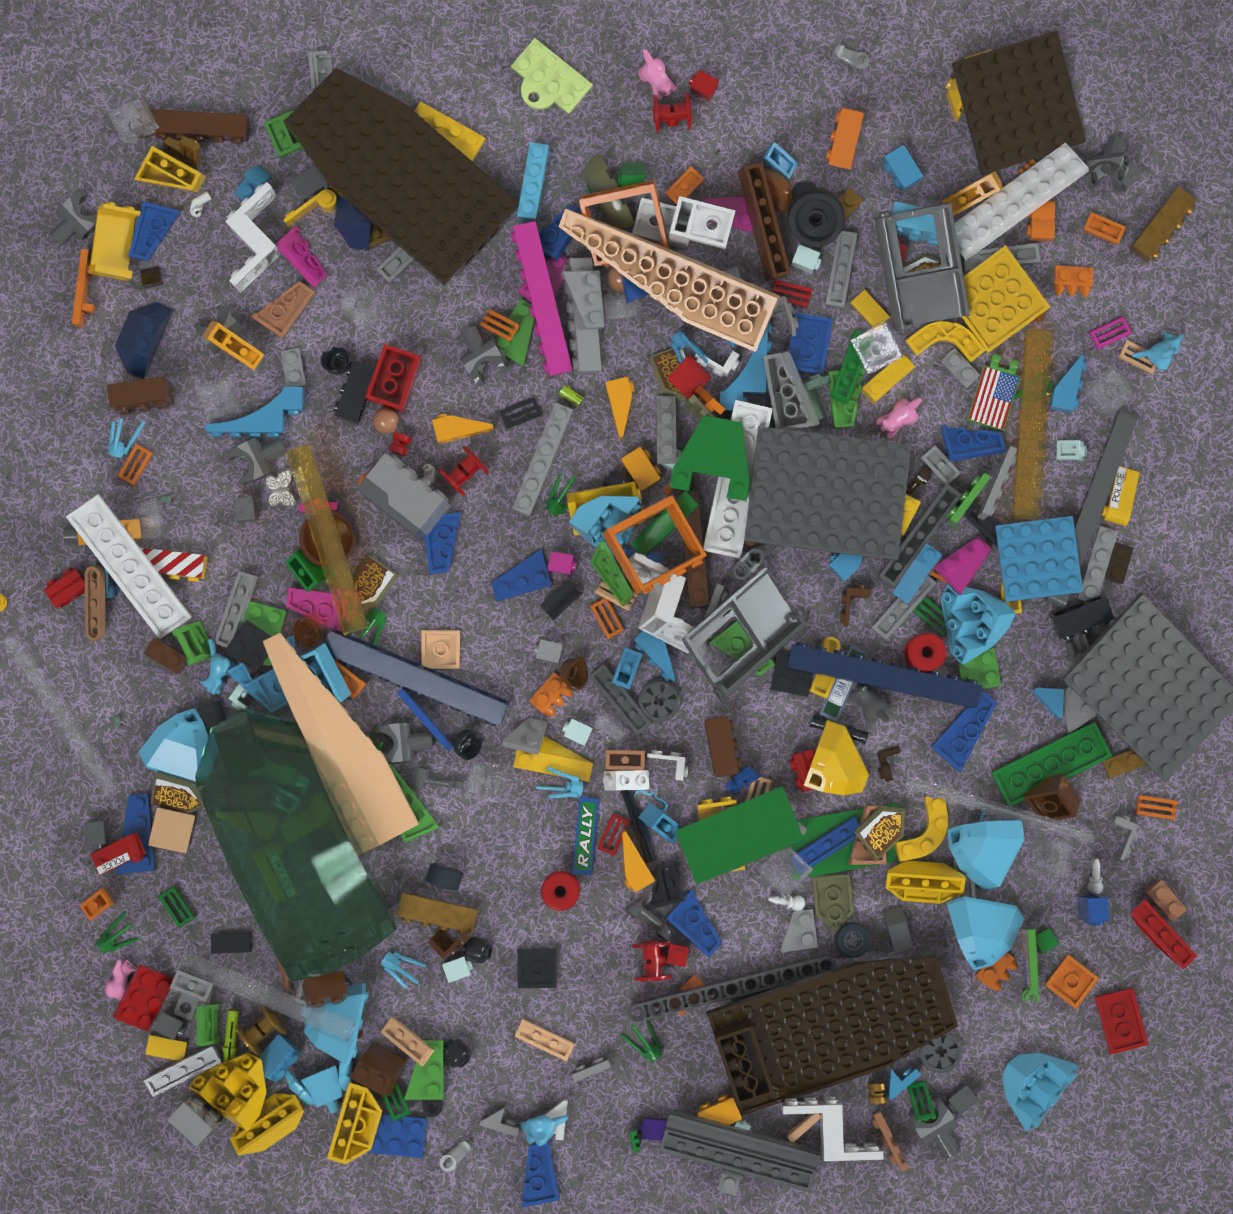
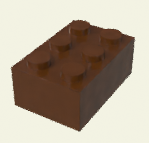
[107,376,174,415]
[704,716,742,778]

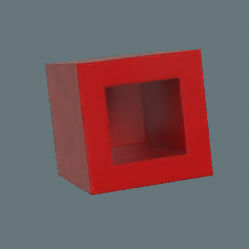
[689,70,719,101]
[666,943,689,967]

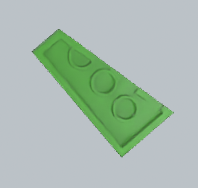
[389,764,440,843]

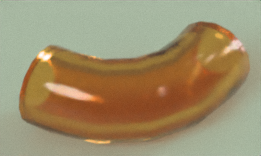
[763,166,792,213]

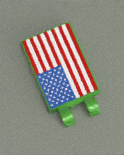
[967,354,1020,431]
[1020,927,1040,1003]

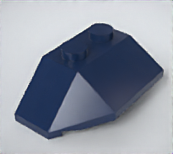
[334,195,373,251]
[115,302,174,379]

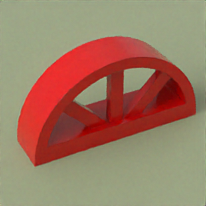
[1129,899,1197,970]

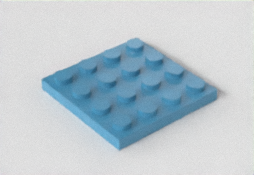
[995,516,1083,602]

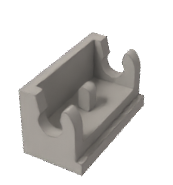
[308,51,332,90]

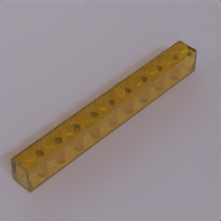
[1011,328,1053,521]
[286,444,368,636]

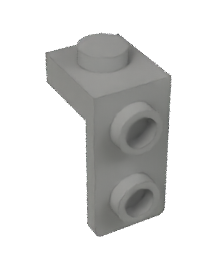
[771,296,799,337]
[1110,814,1139,861]

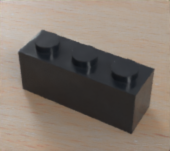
[333,362,375,425]
[1049,594,1115,640]

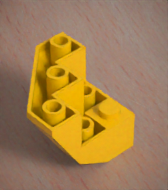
[804,720,869,795]
[188,1053,267,1131]

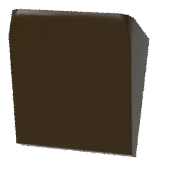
[140,266,163,289]

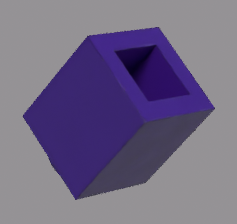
[638,1117,667,1141]

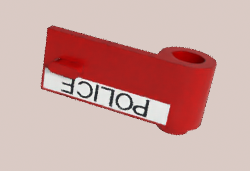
[91,832,147,876]

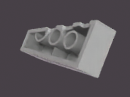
[763,351,820,430]

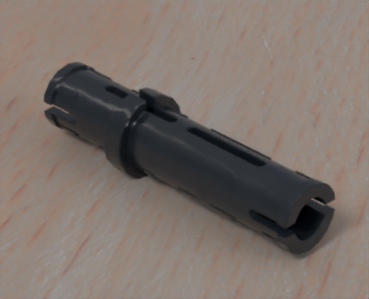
[810,715,869,744]

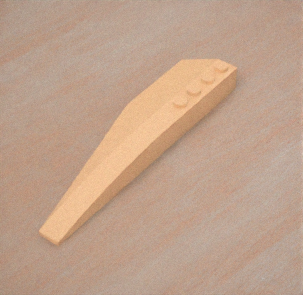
[559,209,780,352]
[263,633,419,853]

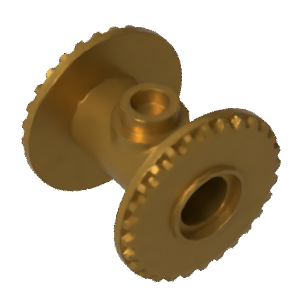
[235,1003,287,1056]

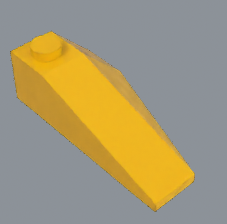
[513,736,593,782]

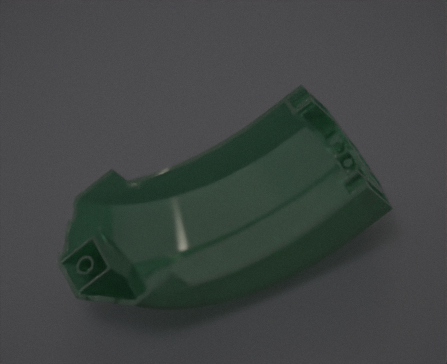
[195,709,397,982]

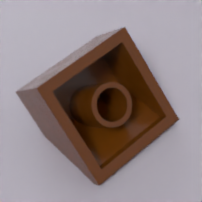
[1024,774,1081,823]
[350,1043,407,1096]

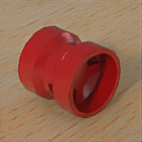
[388,432,412,457]

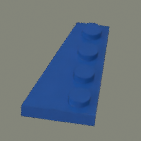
[931,690,997,773]
[116,794,155,875]

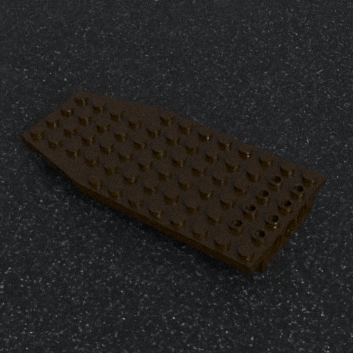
[285,68,519,286]
[706,955,958,1116]

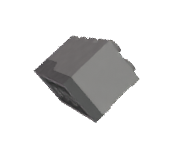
[356,453,451,542]

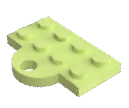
[511,38,593,114]

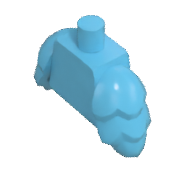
[285,1059,353,1114]

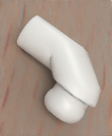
[190,191,211,217]
[422,464,436,485]

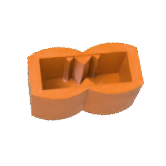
[1026,201,1055,242]

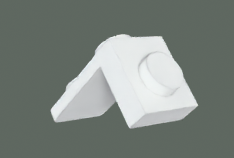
[694,351,740,377]
[647,750,688,781]
[603,770,649,791]

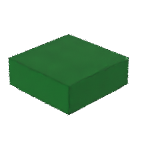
[1036,927,1059,954]

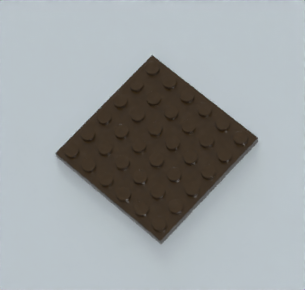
[951,30,1086,175]

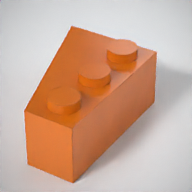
[825,107,864,170]

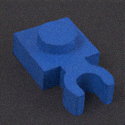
[725,766,761,794]

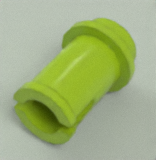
[559,385,584,407]

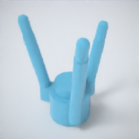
[108,418,145,458]
[535,767,583,798]
[381,951,427,988]

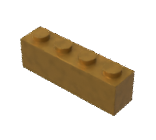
[1129,186,1197,263]
[397,892,479,935]

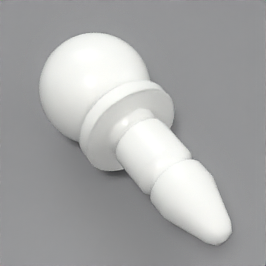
[1088,858,1103,895]
[768,895,805,911]

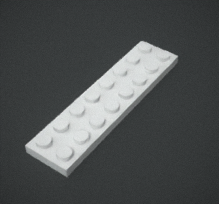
[955,143,1089,261]
[703,400,773,559]
[66,493,191,639]

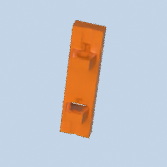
[72,249,99,328]

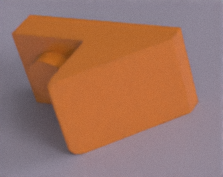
[79,888,116,921]

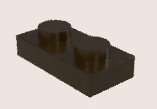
[1104,542,1134,584]

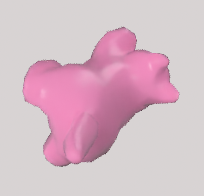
[638,49,676,100]
[876,398,922,438]
[105,958,136,1000]

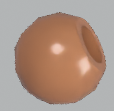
[373,408,399,434]

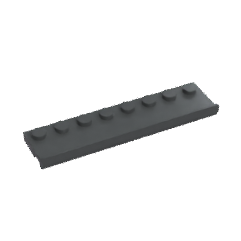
[659,1109,822,1193]

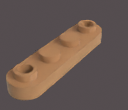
[85,565,105,641]

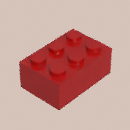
[365,344,422,413]

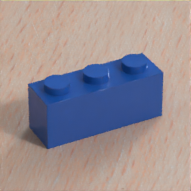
[1077,895,1110,926]

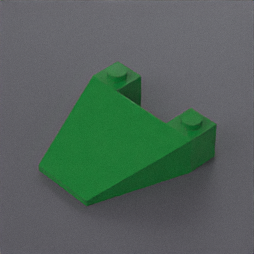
[670,416,750,502]

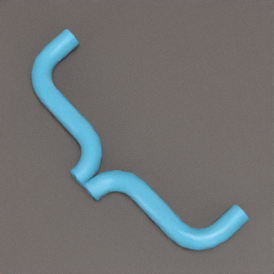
[633,790,667,811]

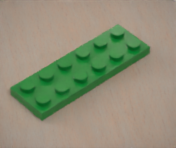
[991,722,1112,807]

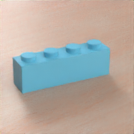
[517,142,549,224]

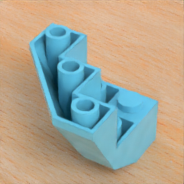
[569,496,642,561]
[941,584,1016,664]
[139,708,216,785]
[947,820,1025,891]
[947,896,1024,971]
[304,983,369,1065]
[1002,1053,1078,1132]

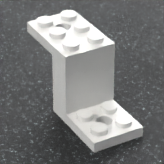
[225,182,281,293]
[632,196,735,250]
[619,553,695,653]
[781,1096,884,1161]

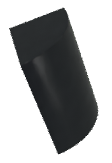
[540,580,581,621]
[198,701,234,744]

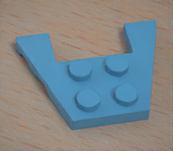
[226,635,297,713]

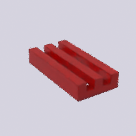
[772,280,812,308]
[597,813,630,856]

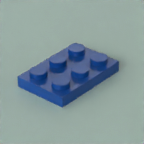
[788,312,833,376]
[366,1114,427,1158]

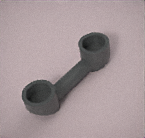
[624,904,671,941]

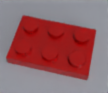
[113,964,174,1032]
[1094,987,1148,1055]

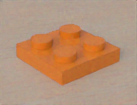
[1044,954,1099,1009]

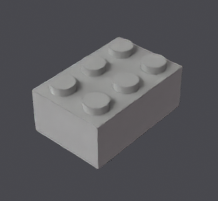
[168,1095,222,1147]

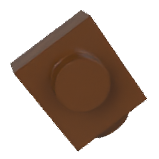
[840,585,870,627]
[427,928,472,959]

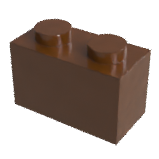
[144,637,188,674]
[302,971,348,1008]

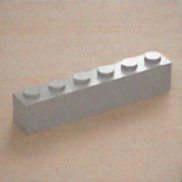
[563,258,602,375]
[512,403,573,518]

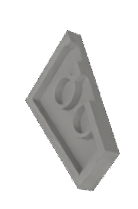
[561,271,604,329]

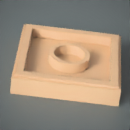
[421,630,460,669]
[148,807,195,853]

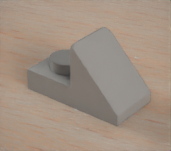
[480,1106,520,1136]
[717,1169,743,1196]

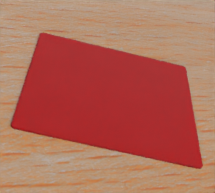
[667,355,711,399]

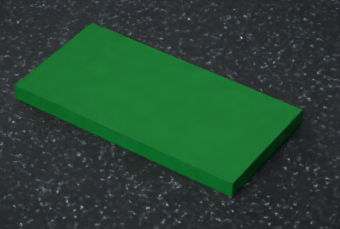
[675,786,805,885]
[788,802,905,880]

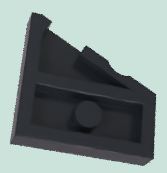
[648,863,686,910]

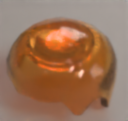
[293,616,322,647]

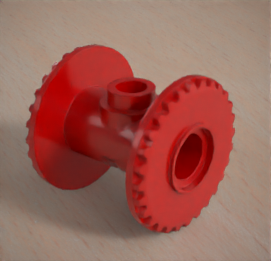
[652,92,692,133]
[438,446,489,497]
[904,633,946,673]
[541,871,580,911]
[632,941,672,981]

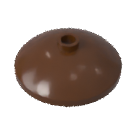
[299,510,356,568]

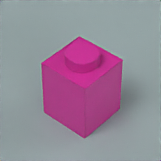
[548,552,577,576]

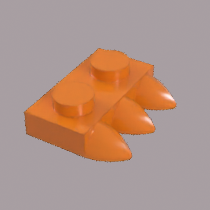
[1054,265,1094,298]
[529,672,573,716]
[975,953,1018,991]

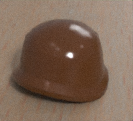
[560,657,588,690]

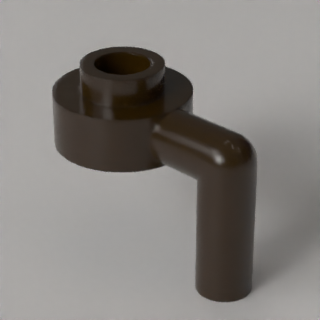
[906,467,931,494]
[877,746,901,782]

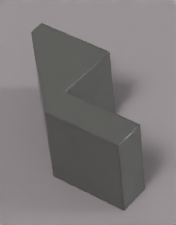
[882,906,914,955]

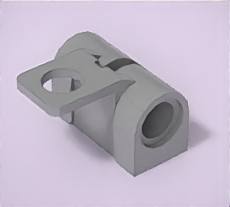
[170,970,215,1020]

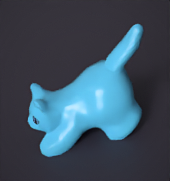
[1132,331,1184,370]
[200,639,236,695]
[519,1115,569,1146]

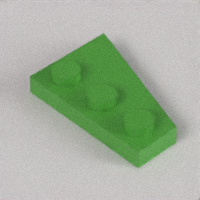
[710,621,775,676]
[404,1040,444,1100]

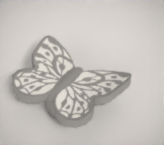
[265,470,296,507]

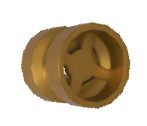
[867,1082,887,1104]

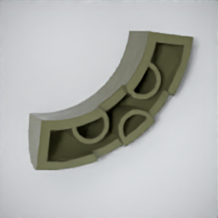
[584,154,635,229]

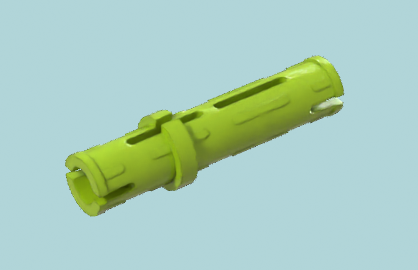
[222,1009,240,1062]

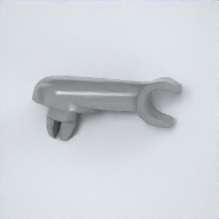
[832,45,869,69]
[439,1137,474,1172]

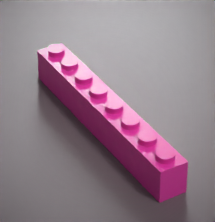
[510,221,572,377]

